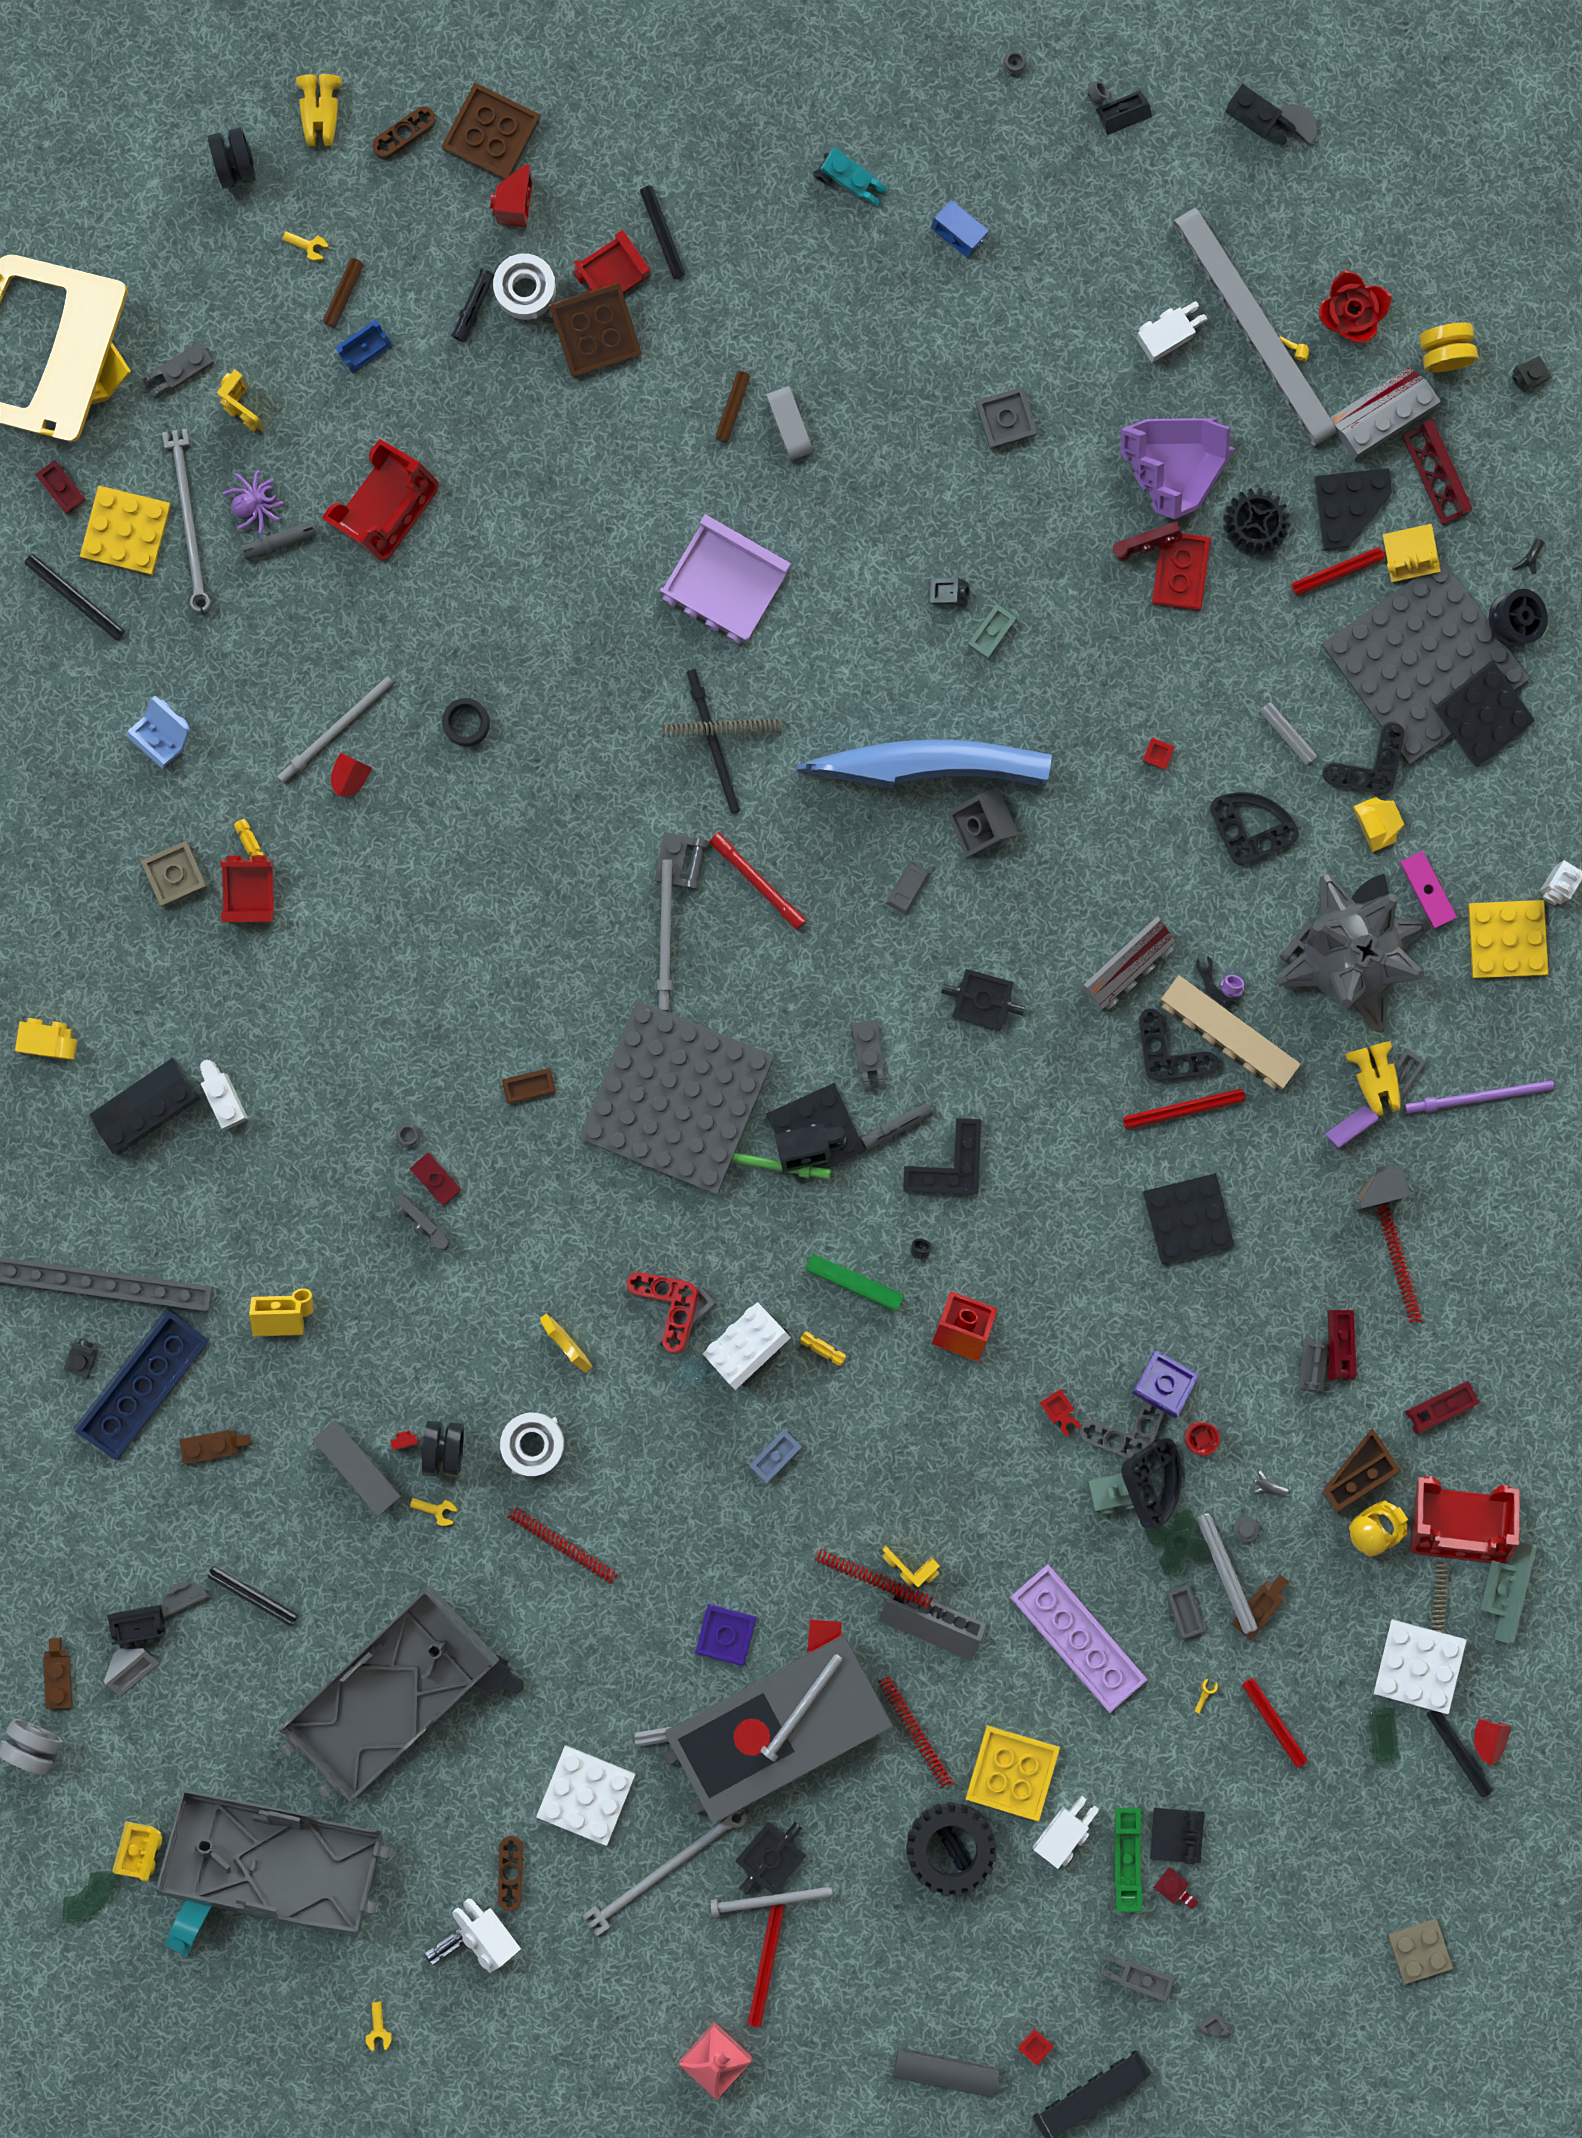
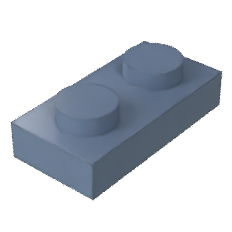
[749,1429,802,1483]

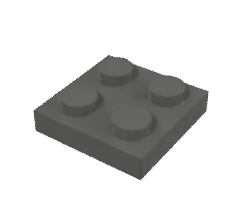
[975,387,1037,449]

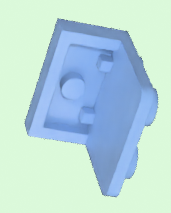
[126,696,190,769]

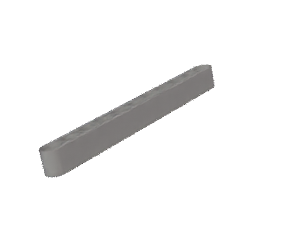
[1173,208,1337,446]

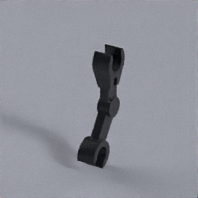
[1195,956,1239,1014]

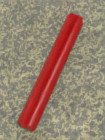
[1291,547,1385,596]
[1242,1678,1307,1768]

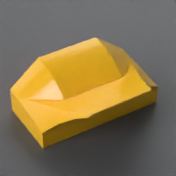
[1352,797,1404,853]

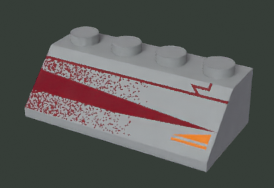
[1330,367,1441,460]
[1081,916,1175,1011]

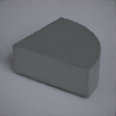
[1196,2010,1232,2036]

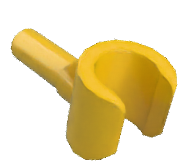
[1279,336,1309,362]
[1194,1679,1218,1714]

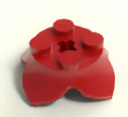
[1318,270,1392,343]

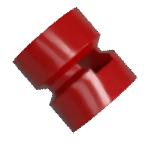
[1184,1422,1220,1455]

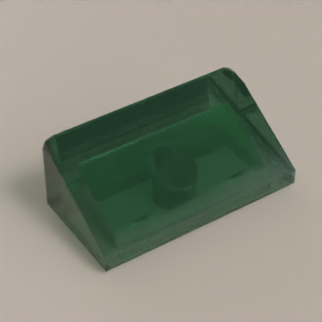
[1368,1707,1399,1762]

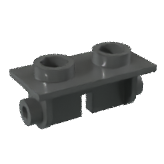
[1298,1338,1329,1391]

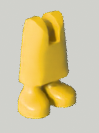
[296,74,342,146]
[1345,1041,1400,1117]

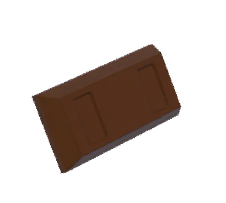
[502,1068,556,1104]

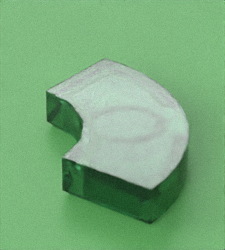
[62,1872,117,1923]

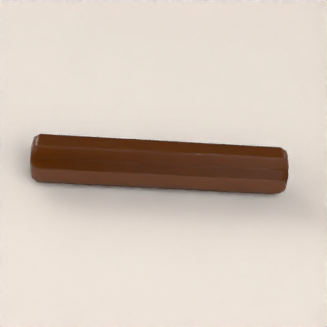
[323,258,363,328]
[716,371,750,443]

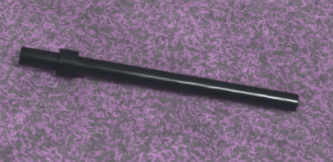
[686,669,740,813]

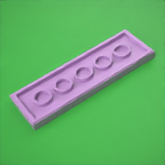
[1010,1564,1147,1713]

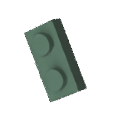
[968,603,1017,659]

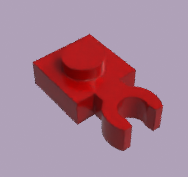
[1039,1389,1080,1436]

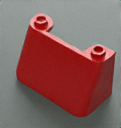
[322,439,439,561]
[1410,1476,1519,1563]

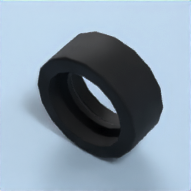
[442,698,490,747]

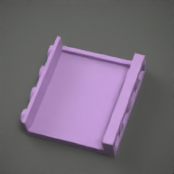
[660,514,791,644]

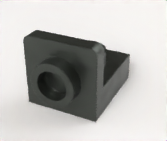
[1512,355,1552,392]
[930,578,970,607]
[63,1338,98,1378]

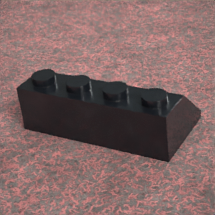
[90,1058,200,1155]

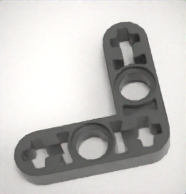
[1079,1400,1164,1459]

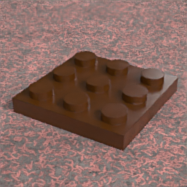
[441,82,541,180]
[548,282,642,377]

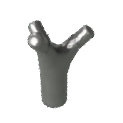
[1253,1470,1288,1498]

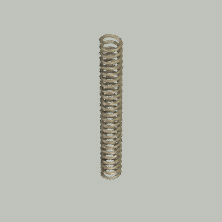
[662,718,783,738]
[1430,1560,1450,1633]

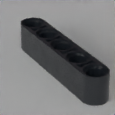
[1032,2050,1151,2138]

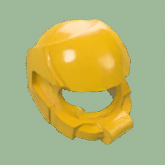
[1349,1501,1408,1556]

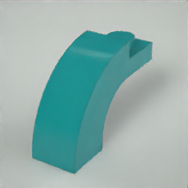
[165,1901,213,1957]

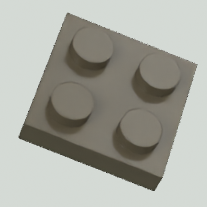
[141,841,207,907]
[1388,1918,1453,1984]

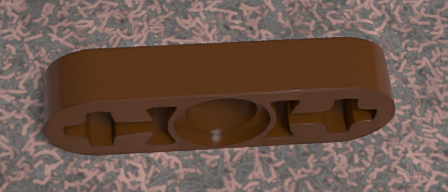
[373,106,436,159]
[498,1835,523,1911]

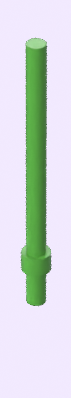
[731,1153,831,1179]

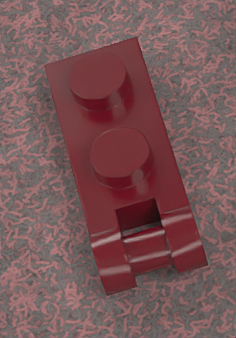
[1113,521,1183,562]
[1327,1310,1357,1381]
[1404,1381,1480,1434]

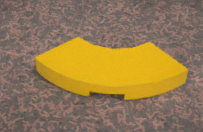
[540,1313,592,1373]

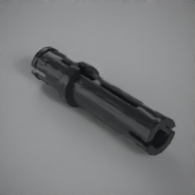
[451,268,495,342]

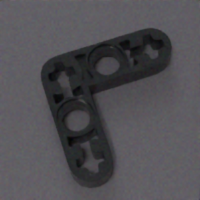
[1322,721,1404,794]
[1139,1008,1218,1081]

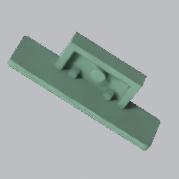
[1480,1541,1537,1644]

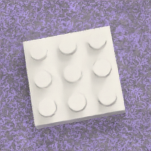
[703,1302,791,1390]
[1374,1619,1467,1714]
[537,1745,635,1846]

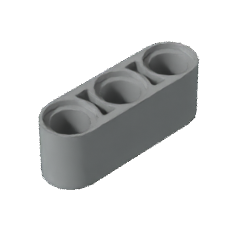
[765,386,813,461]

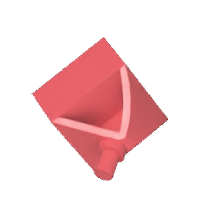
[679,2021,752,2100]

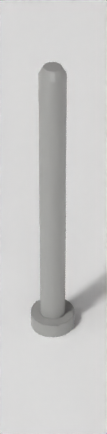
[760,1654,842,1762]
[711,1887,833,1918]

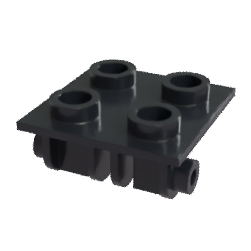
[1150,1807,1205,1864]

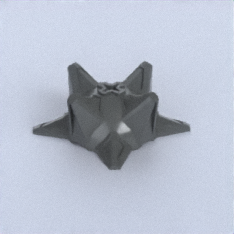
[1276,873,1430,1032]

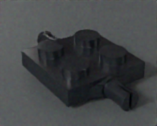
[941,969,1025,1031]
[735,1821,807,1895]

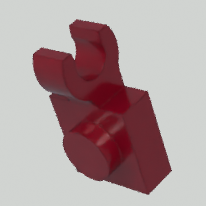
[1153,1867,1198,1910]

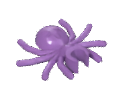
[223,470,284,535]

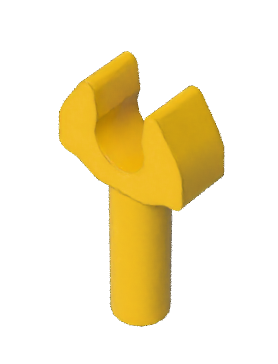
[282,231,329,262]
[410,1498,458,1526]
[365,2001,392,2051]

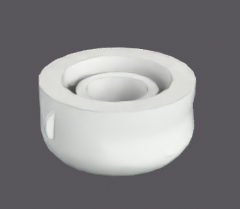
[493,254,556,320]
[500,1412,564,1476]

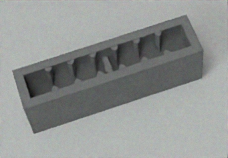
[312,1420,401,1517]
[878,1585,986,1660]
[892,2047,999,2098]

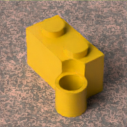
[15,1018,77,1060]
[249,1289,314,1336]

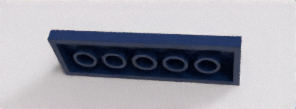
[74,1307,209,1461]

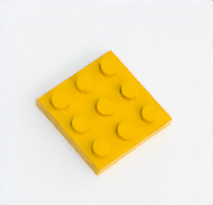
[80,486,171,576]
[1468,900,1548,979]
[965,1725,1060,1821]

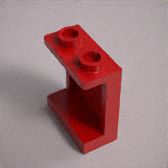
[573,229,651,294]
[220,855,274,922]

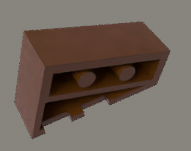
[1322,1428,1401,1514]

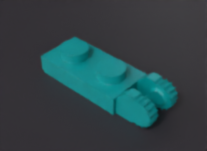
[820,148,888,207]

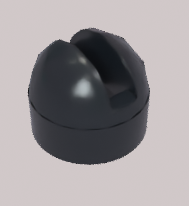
[911,1239,932,1261]

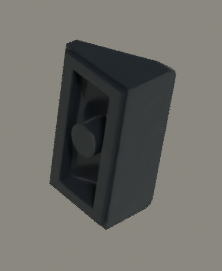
[1096,90,1152,135]

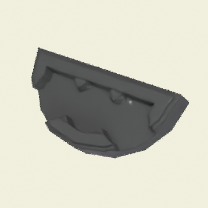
[1279,104,1317,146]
[161,1582,210,1618]

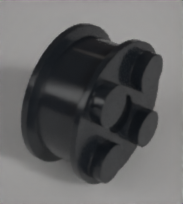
[1489,589,1548,647]

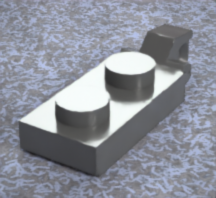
[653,1285,717,1347]

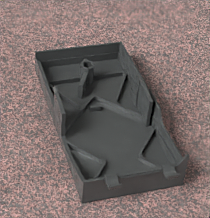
[156,1790,393,1938]

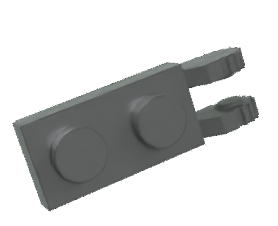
[143,341,214,398]
[852,1020,886,1092]
[395,1194,450,1250]
[1100,1954,1175,2002]

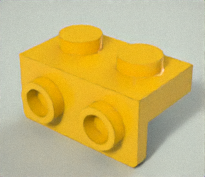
[112,1822,162,1882]

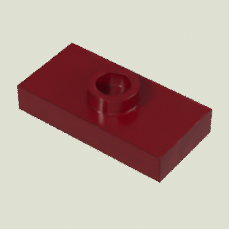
[409,1152,462,1206]

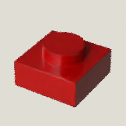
[1142,737,1175,771]
[390,1430,419,1450]
[1017,2028,1054,2066]

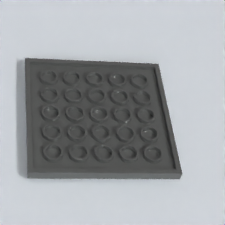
[1321,559,1530,765]
[579,1000,775,1195]

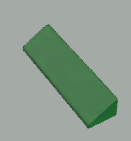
[806,1254,903,1311]

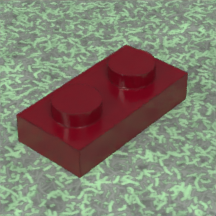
[35,460,86,515]

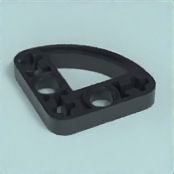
[1210,792,1299,865]
[1121,1438,1181,1529]

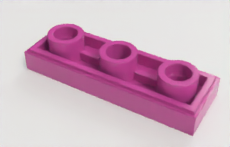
[1399,851,1457,929]

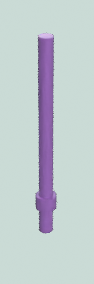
[1404,1080,1554,1114]

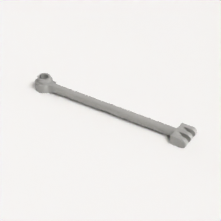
[163,429,211,613]
[582,1808,747,1937]

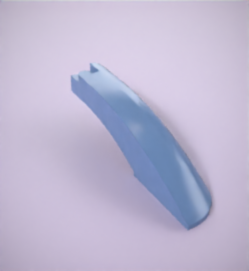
[796,739,1052,789]

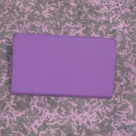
[1325,1106,1379,1149]

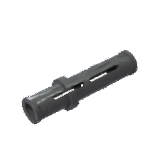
[241,520,316,560]
[860,1101,934,1151]

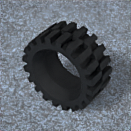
[906,1802,997,1897]

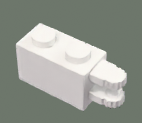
[1136,302,1207,363]
[1539,860,1582,905]
[199,1059,248,1130]
[1033,1796,1099,1869]
[452,1898,521,1973]

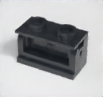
[107,1604,166,1648]

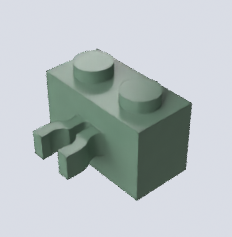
[1087,1473,1144,1515]

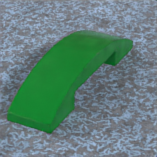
[1114,1808,1142,1912]

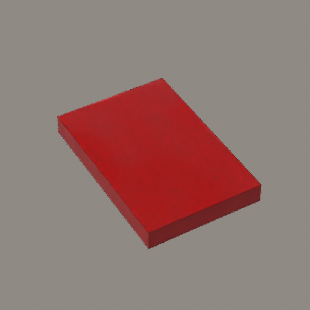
[1151,533,1211,611]

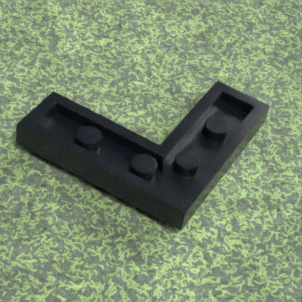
[903,1118,981,1195]

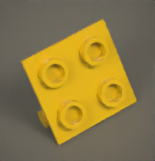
[1383,524,1441,582]

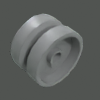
[0,1719,63,1775]

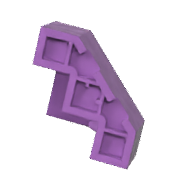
[1120,418,1235,519]

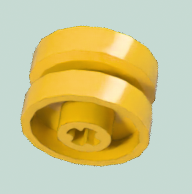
[1419,322,1479,373]

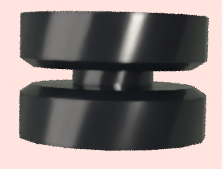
[207,127,257,189]
[421,1420,464,1478]

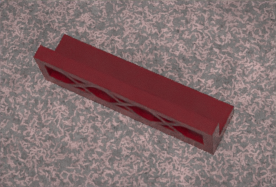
[1402,419,1473,525]

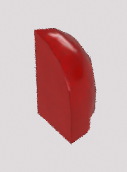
[331,752,372,797]
[1474,1718,1511,1765]

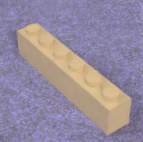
[1159,975,1300,1090]

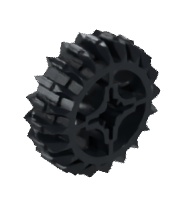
[1223,488,1290,555]

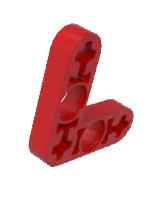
[627,1272,699,1355]

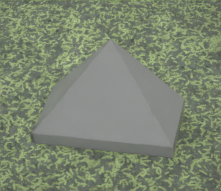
[104,1648,159,1696]

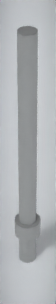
[277,676,394,783]
[657,860,672,1010]

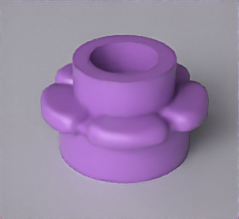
[1220,975,1244,997]

